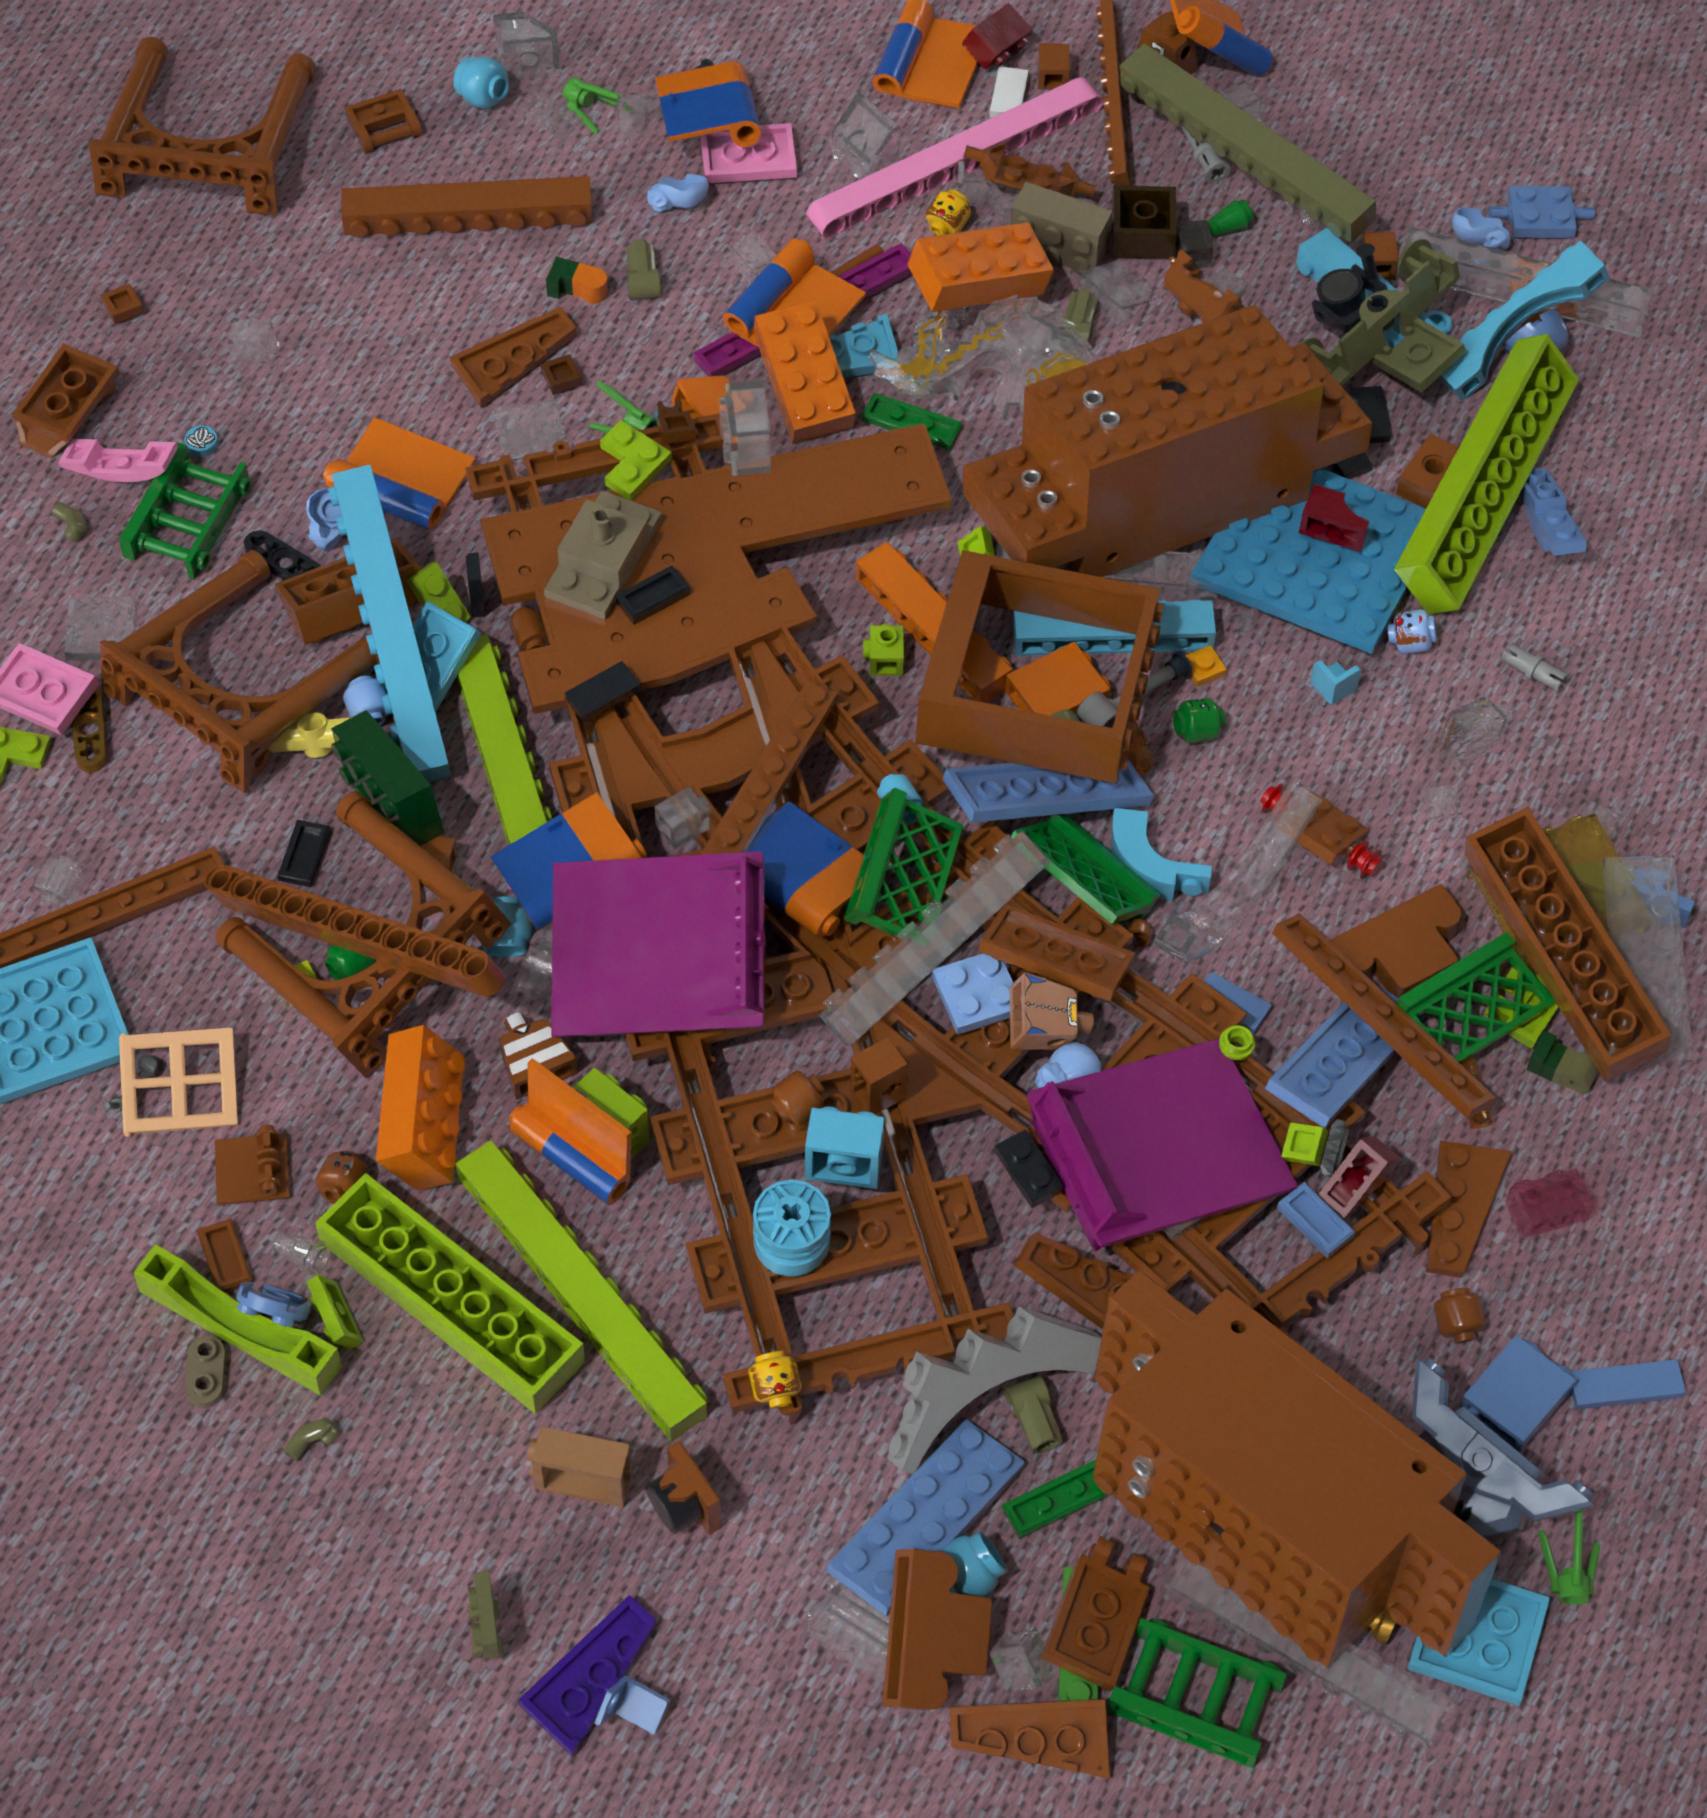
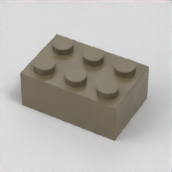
[1010,182,1113,277]

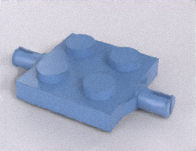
[1488,186,1595,238]

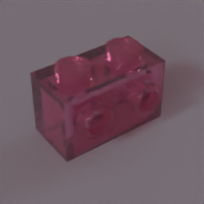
[1505,1168,1594,1239]

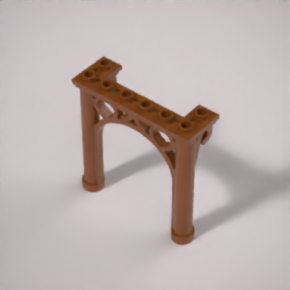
[89,37,316,215]
[100,550,380,794]
[215,791,511,1078]

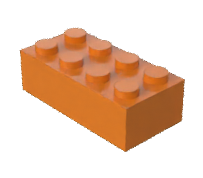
[907,222,1054,312]
[753,300,856,444]
[376,1025,465,1190]

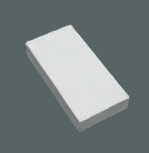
[989,66,1029,118]

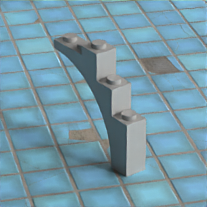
[887,1306,1102,1474]

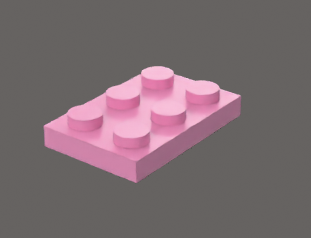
[700,123,797,183]
[0,643,100,735]

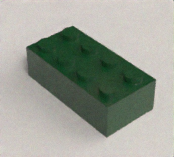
[331,710,445,846]

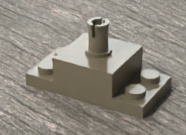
[544,490,662,620]

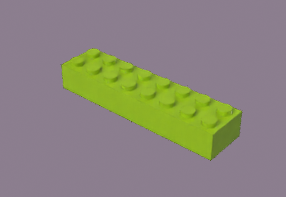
[315,1173,585,1414]

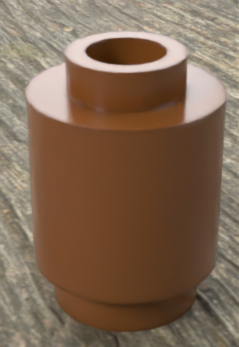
[510,607,549,652]

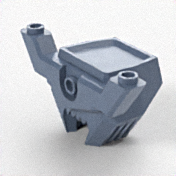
[1412,1357,1597,1540]

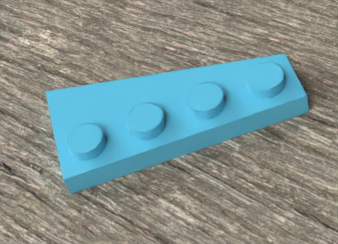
[830,313,901,378]

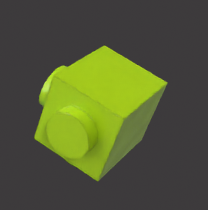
[863,624,904,676]

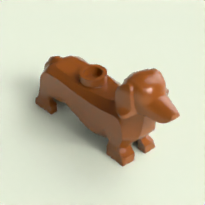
[1163,249,1246,323]

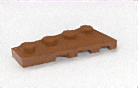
[450,306,577,408]
[1426,1140,1512,1278]
[1014,1232,1134,1330]

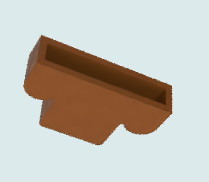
[1329,883,1461,998]
[882,1549,992,1710]

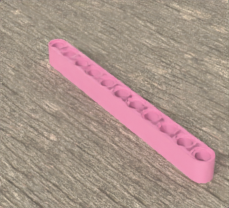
[806,77,1103,239]

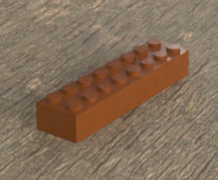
[1465,807,1672,1082]

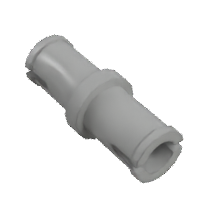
[1501,642,1569,693]

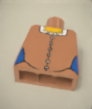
[1010,973,1094,1050]

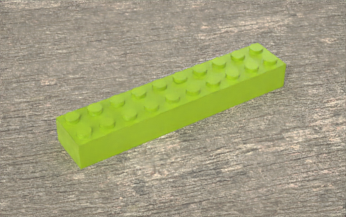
[1394,334,1579,614]

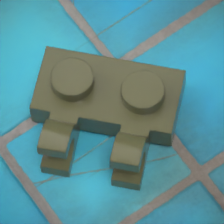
[468,1571,504,1660]

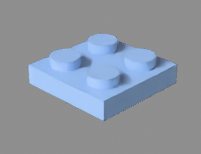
[932,953,1013,1035]

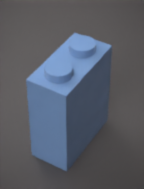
[1459,1335,1576,1453]

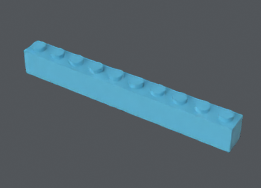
[328,464,451,782]

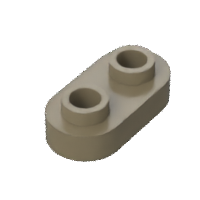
[185,1336,226,1408]

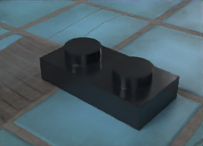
[994,1129,1064,1208]

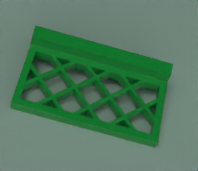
[844,787,963,949]
[1010,814,1161,924]
[1396,932,1555,1063]

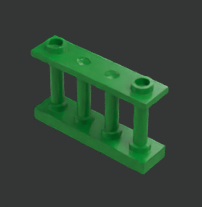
[119,442,251,580]
[1107,1618,1287,1769]

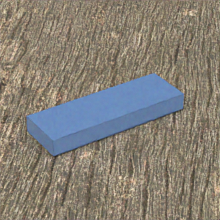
[1569,1359,1686,1410]

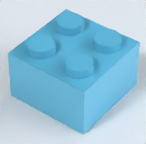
[805,1107,884,1189]

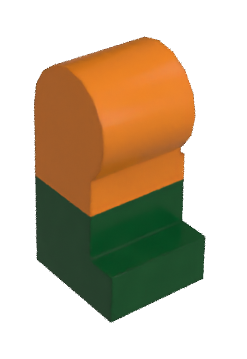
[546,257,608,304]

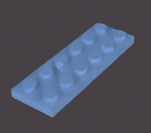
[943,760,1154,823]
[1265,981,1425,1128]
[826,1419,1025,1616]

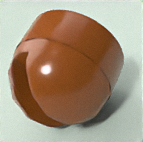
[1125,918,1151,948]

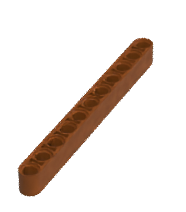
[205,864,505,997]

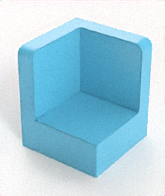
[1310,660,1361,706]

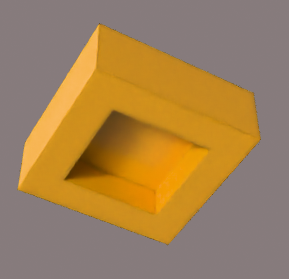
[1185,645,1227,687]

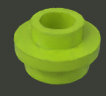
[1219,1025,1255,1060]

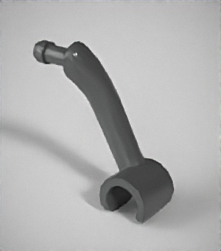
[104,1055,165,1113]

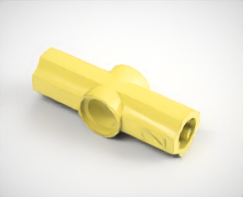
[267,712,350,758]

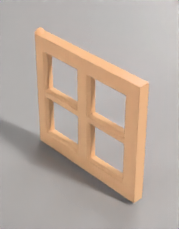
[119,1027,238,1137]

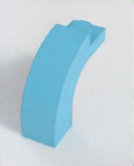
[1110,808,1212,902]

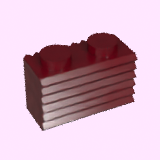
[962,3,1033,69]

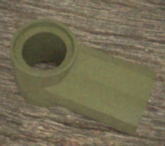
[627,240,661,300]
[1056,289,1098,351]
[1004,1376,1063,1454]

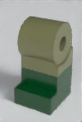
[1526,1030,1598,1094]

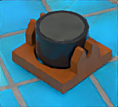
[646,1441,721,1535]

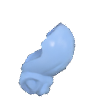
[647,174,709,213]
[1452,208,1510,255]
[306,488,342,551]
[1035,1042,1102,1089]

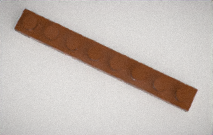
[1096,0,1132,186]
[700,681,838,855]
[0,846,224,968]
[1272,913,1495,1119]

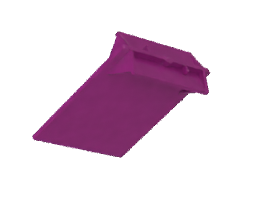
[551,851,768,1038]
[1027,1038,1298,1251]

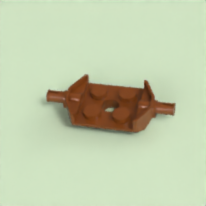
[963,143,1096,198]

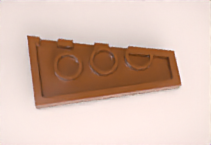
[949,1698,1110,1779]

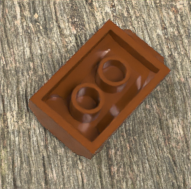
[12,343,120,458]

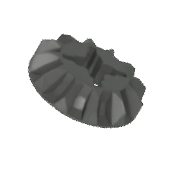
[1320,1119,1350,1177]

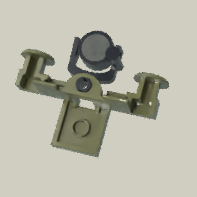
[1298,239,1466,392]

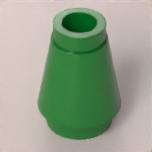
[1205,199,1254,238]

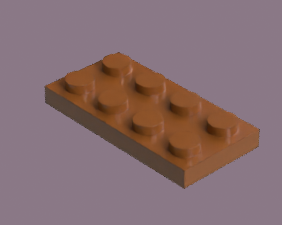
[978,903,1135,1002]

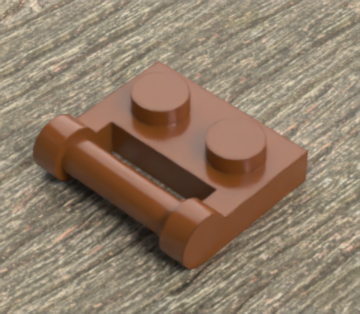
[344,89,422,153]

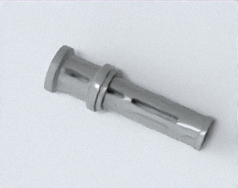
[1180,126,1231,183]

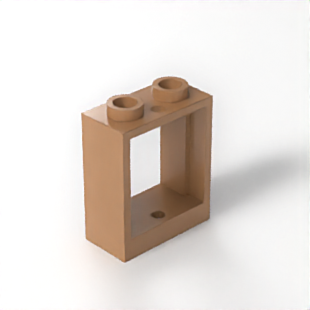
[527,1426,632,1507]

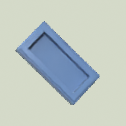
[1205,972,1272,1036]
[1277,1182,1355,1259]

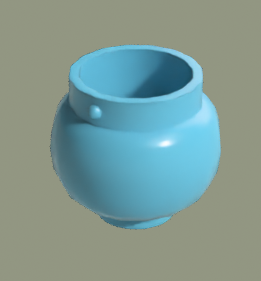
[453,56,509,109]
[483,896,535,957]
[943,1531,1008,1597]

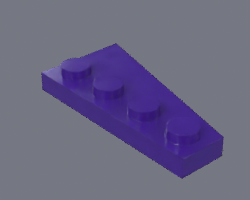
[518,1595,657,1757]

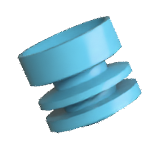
[753,1179,831,1277]

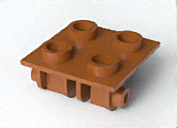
[215,1124,290,1205]

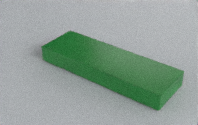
[861,393,962,451]
[1002,1459,1112,1540]

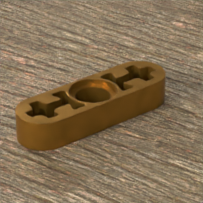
[72,688,107,773]

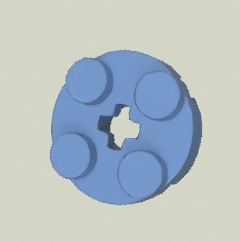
[236,1282,312,1327]

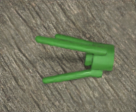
[563,77,634,134]
[589,380,657,433]
[1538,1510,1600,1605]

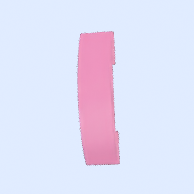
[58,439,179,482]

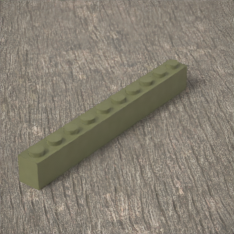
[1120,43,1376,243]

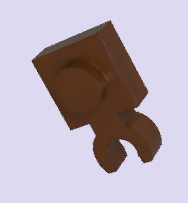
[657,399,696,444]

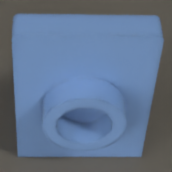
[595,1675,670,1734]

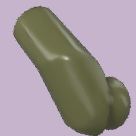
[52,502,87,542]
[282,1419,338,1461]

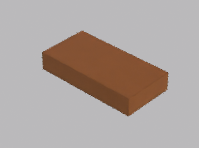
[196,1219,253,1293]

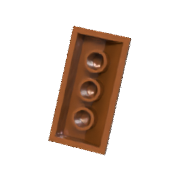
[275,537,420,645]

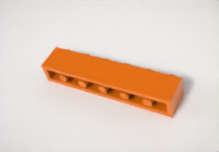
[856,541,1013,703]

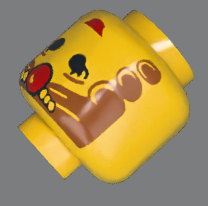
[925,189,971,235]
[748,1351,801,1409]

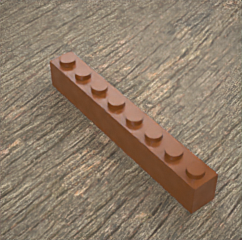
[341,176,593,237]

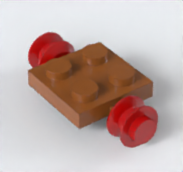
[1260,784,1383,879]

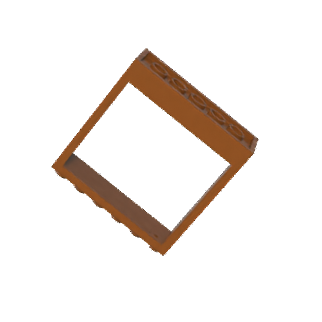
[915,550,1164,783]

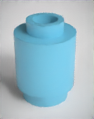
[877,773,923,826]

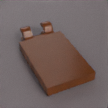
[1041,1536,1150,1691]

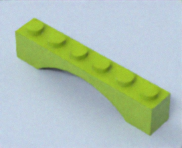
[133,1244,342,1396]

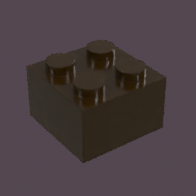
[1111,185,1177,259]

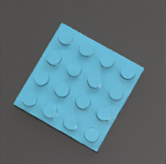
[0,937,136,1104]

